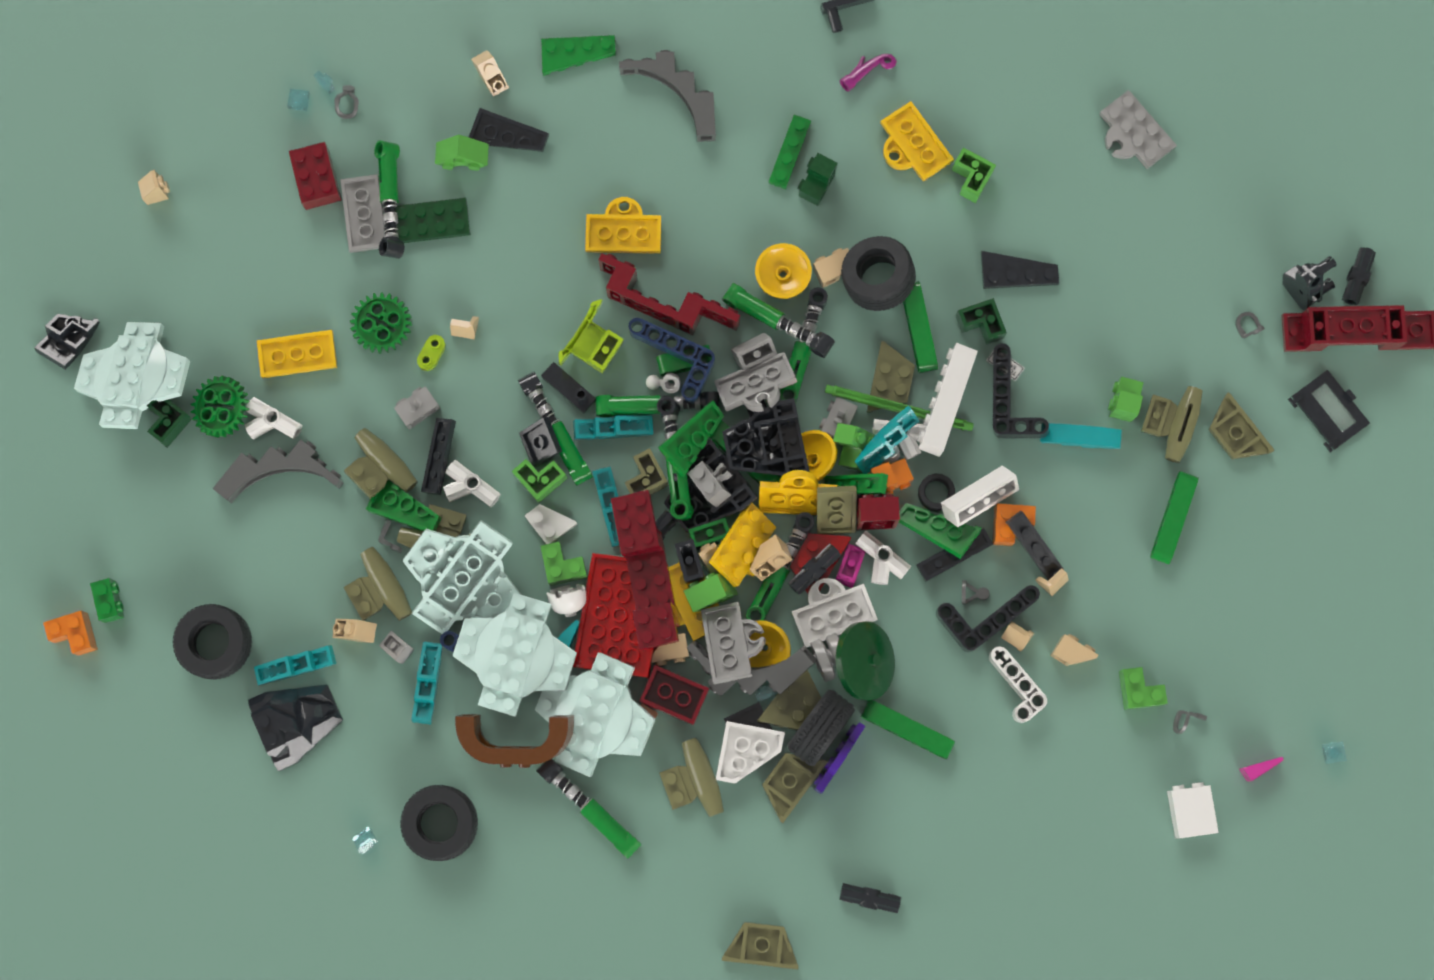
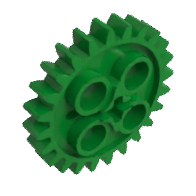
[350,292,412,354]
[190,375,250,438]

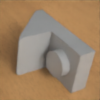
[379,631,414,664]

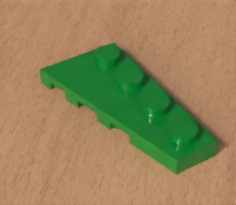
[541,35,616,76]
[366,480,442,532]

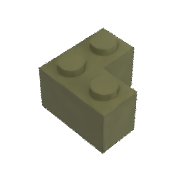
[624,448,669,495]

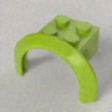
[558,299,624,374]

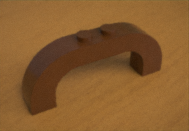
[455,714,574,768]

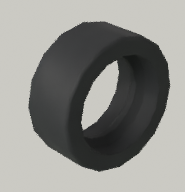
[918,473,955,511]

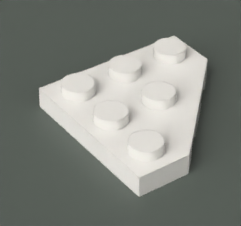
[716,721,785,783]

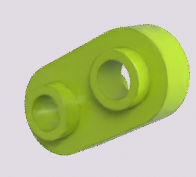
[417,335,446,371]

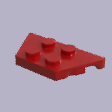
[790,533,851,594]

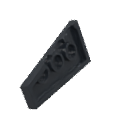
[469,108,550,152]
[981,251,1059,289]

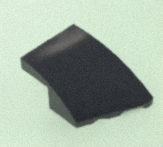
[34,314,100,370]

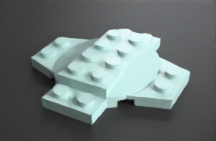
[74,322,190,429]
[403,520,521,634]
[453,593,577,717]
[535,652,656,777]

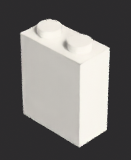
[1167,782,1219,839]

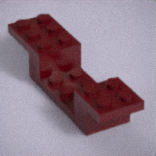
[598,253,740,336]
[1281,305,1434,352]
[611,490,680,650]

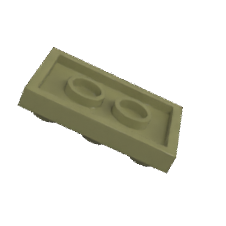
[817,486,857,534]

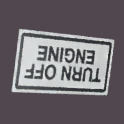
[986,350,1025,381]

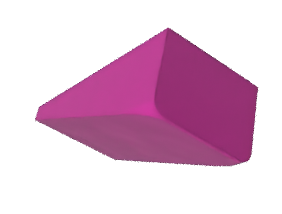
[835,543,866,588]
[1239,757,1284,782]

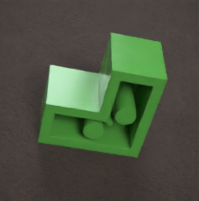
[435,134,489,171]
[952,147,996,203]
[1108,377,1144,422]
[833,423,875,471]
[512,459,568,503]
[541,542,588,586]
[684,572,738,612]
[1119,667,1168,710]

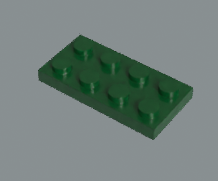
[395,197,471,243]

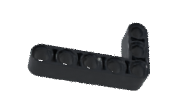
[993,343,1049,438]
[936,585,1040,652]

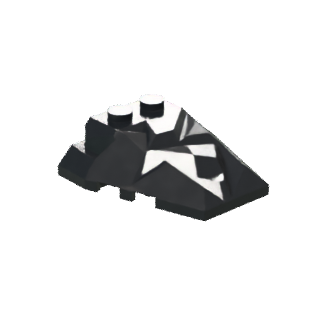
[722,398,809,476]
[664,439,758,533]
[248,685,343,771]

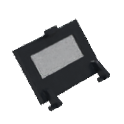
[1288,370,1370,453]

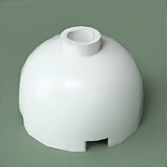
[547,584,586,617]

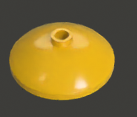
[755,243,812,299]
[795,430,837,481]
[749,620,791,667]

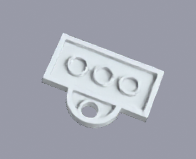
[791,578,878,648]

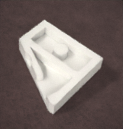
[525,504,577,544]

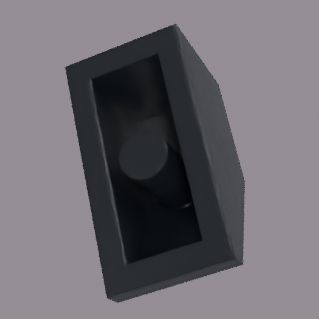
[674,539,704,584]

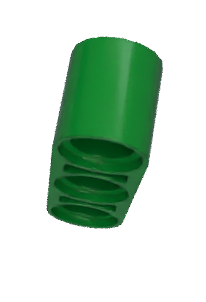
[656,345,712,376]

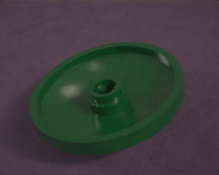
[835,621,895,700]

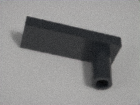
[820,0,875,33]
[541,362,596,414]

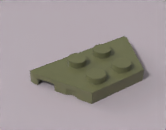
[867,341,915,413]
[1208,392,1275,460]
[757,670,821,731]
[762,753,828,823]
[722,922,799,970]

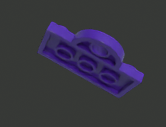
[814,722,866,794]

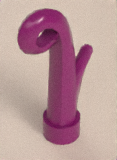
[839,54,897,92]

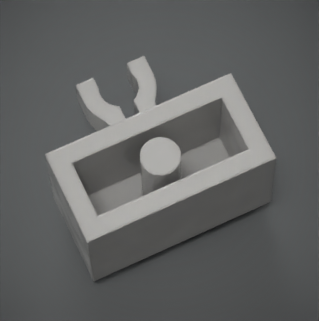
[731,333,777,371]
[394,386,441,430]
[819,397,858,439]
[687,461,733,507]

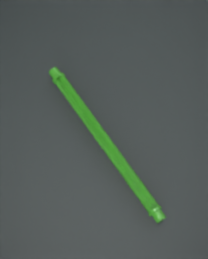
[825,385,974,431]

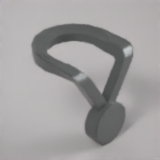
[335,85,359,119]
[1235,312,1265,338]
[378,519,403,553]
[962,580,990,605]
[1173,710,1207,734]

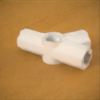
[245,397,303,440]
[872,419,926,460]
[443,460,501,507]
[855,531,911,585]

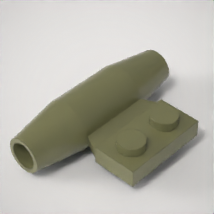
[1141,386,1203,463]
[344,428,418,499]
[397,504,467,548]
[343,547,412,621]
[659,737,724,817]

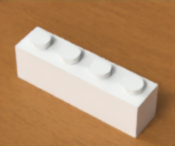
[941,466,1019,527]

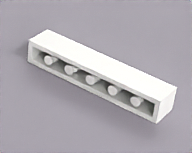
[917,343,978,457]

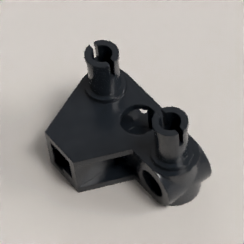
[1282,256,1337,311]

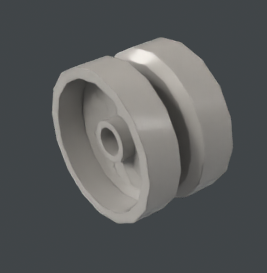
[810,633,839,682]

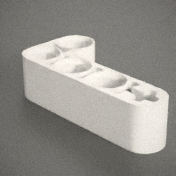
[989,647,1047,723]

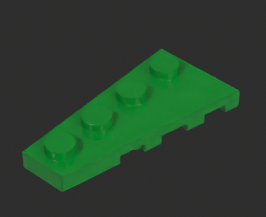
[658,401,725,478]
[899,503,982,559]

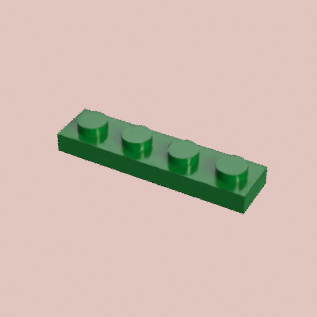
[769,115,811,189]
[824,473,888,495]

